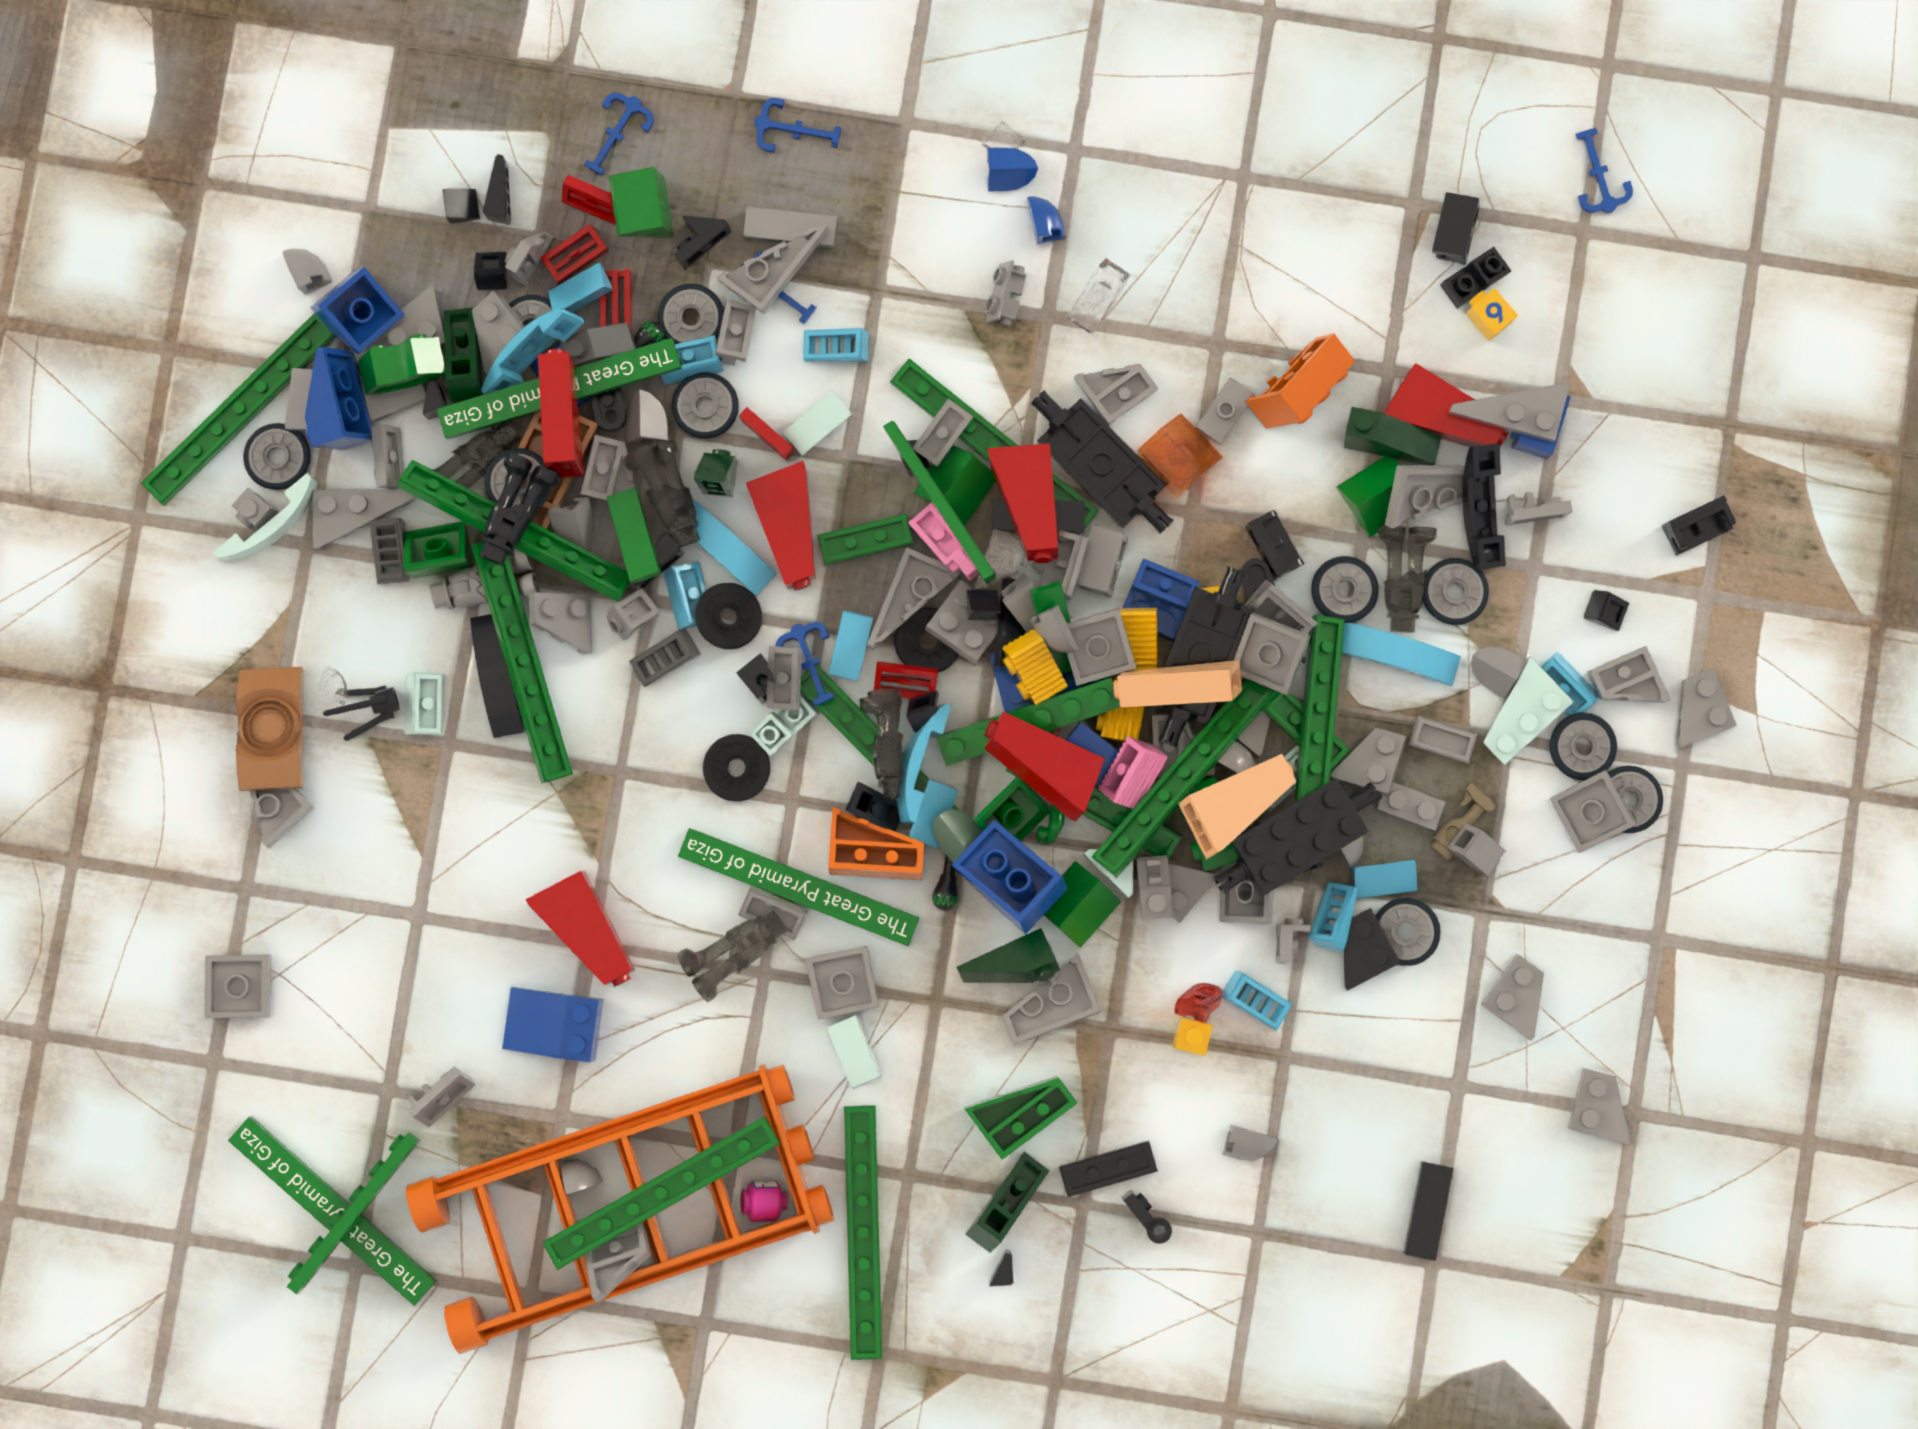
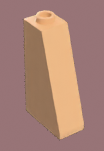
[1114,660,1242,708]
[1178,754,1296,860]

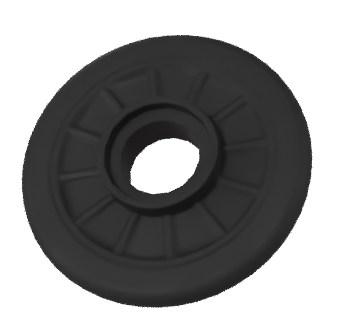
[695,583,762,649]
[894,607,959,673]
[703,734,770,802]

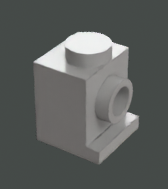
[232,487,279,532]

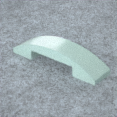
[213,473,318,562]

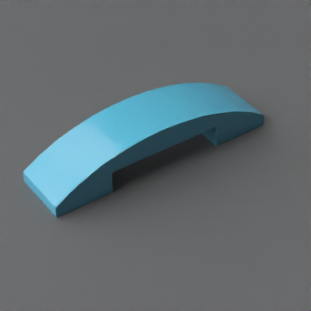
[481,308,584,394]
[665,492,777,597]
[1341,623,1461,686]
[897,704,952,825]

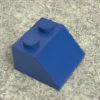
[310,267,404,354]

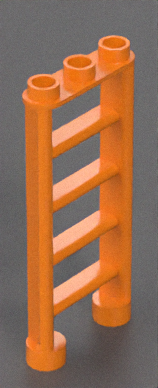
[406,1064,835,1354]

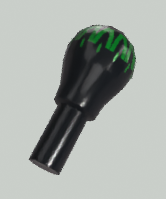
[634,321,665,348]
[932,854,959,911]

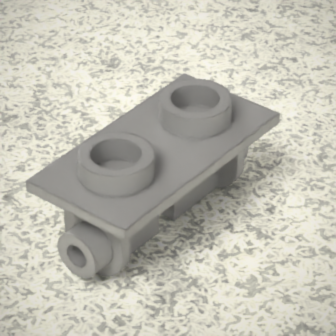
[985,260,1026,327]

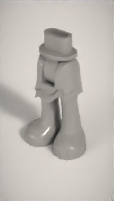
[430,548,540,609]

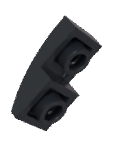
[1440,247,1511,309]

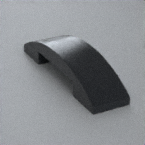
[1462,443,1506,570]
[470,614,525,738]

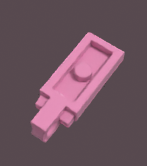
[908,503,979,581]

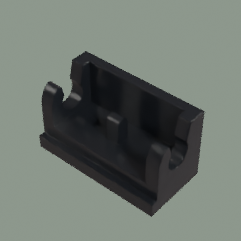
[1432,192,1480,265]
[1661,495,1736,556]
[1245,510,1305,581]
[736,653,775,704]

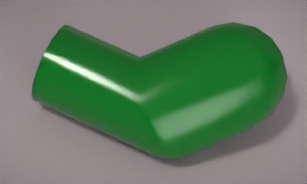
[1036,803,1065,845]

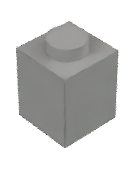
[1448,823,1506,876]

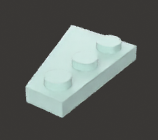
[1482,657,1573,765]

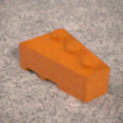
[1245,333,1355,429]
[828,807,924,881]

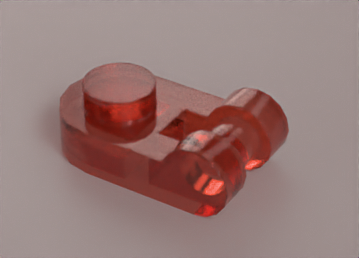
[1174,983,1223,1024]

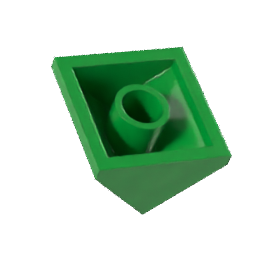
[609,167,673,238]
[913,445,996,527]
[1336,456,1399,538]
[403,521,474,579]
[973,776,1049,841]
[1044,861,1121,948]

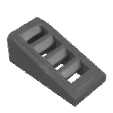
[370,518,409,584]
[629,628,701,687]

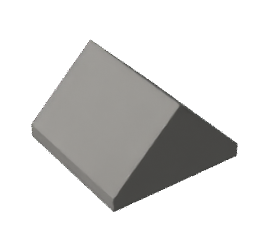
[1220,862,1273,924]

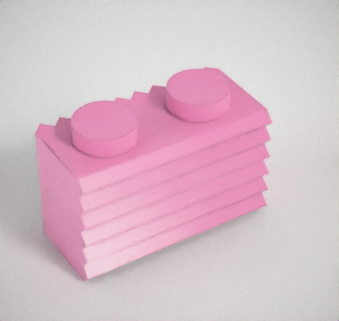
[1099,737,1168,809]

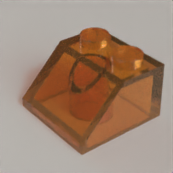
[1137,413,1223,499]

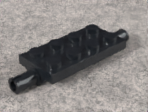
[1031,390,1174,534]
[1157,566,1254,747]
[1213,778,1380,896]

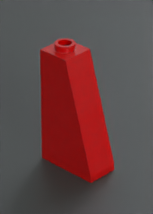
[538,349,584,479]
[1383,363,1509,447]
[988,444,1058,564]
[746,461,816,591]
[984,712,1105,822]
[525,871,635,987]

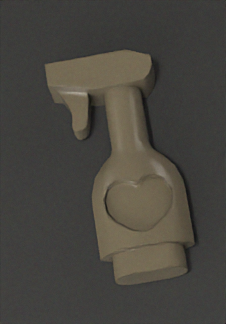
[1430,783,1495,861]

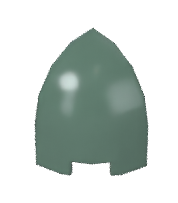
[932,810,983,862]

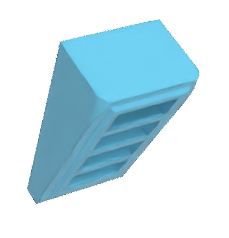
[803,328,869,362]
[1308,882,1358,952]
[1220,971,1292,1031]

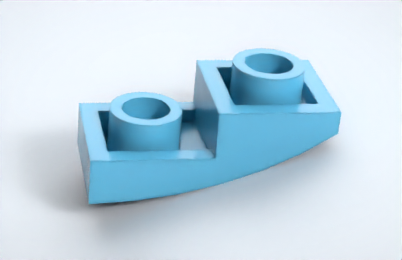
[828,610,873,681]

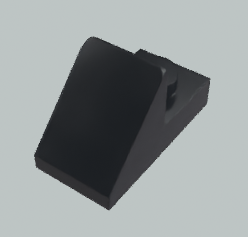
[674,216,731,270]
[845,782,900,831]

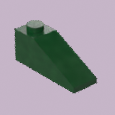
[444,307,483,404]
[1344,407,1441,465]
[694,449,737,497]
[956,928,1060,983]
[965,1152,1050,1253]

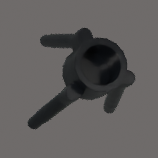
[323,685,400,741]

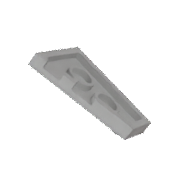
[1385,465,1465,528]
[1002,953,1101,1046]

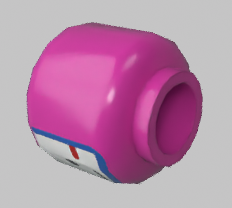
[740,1181,788,1222]

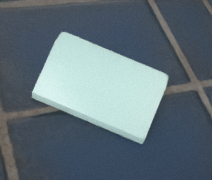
[405,672,443,735]

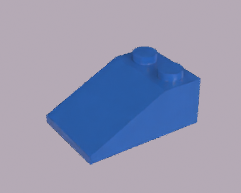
[305,347,372,450]
[952,820,1068,934]
[502,987,604,1062]

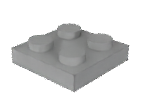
[925,580,999,665]
[1067,608,1137,686]
[1233,613,1311,695]
[1549,769,1636,853]
[805,946,879,1020]
[205,955,271,1018]

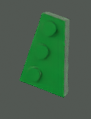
[964,1076,1077,1160]

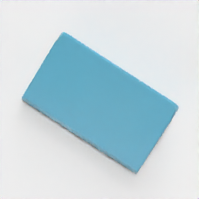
[548,262,613,313]
[661,335,723,385]
[664,562,706,630]
[1541,652,1599,715]
[908,779,958,849]
[1351,860,1417,899]

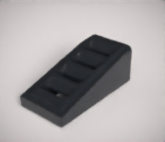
[483,154,511,225]
[630,531,684,591]

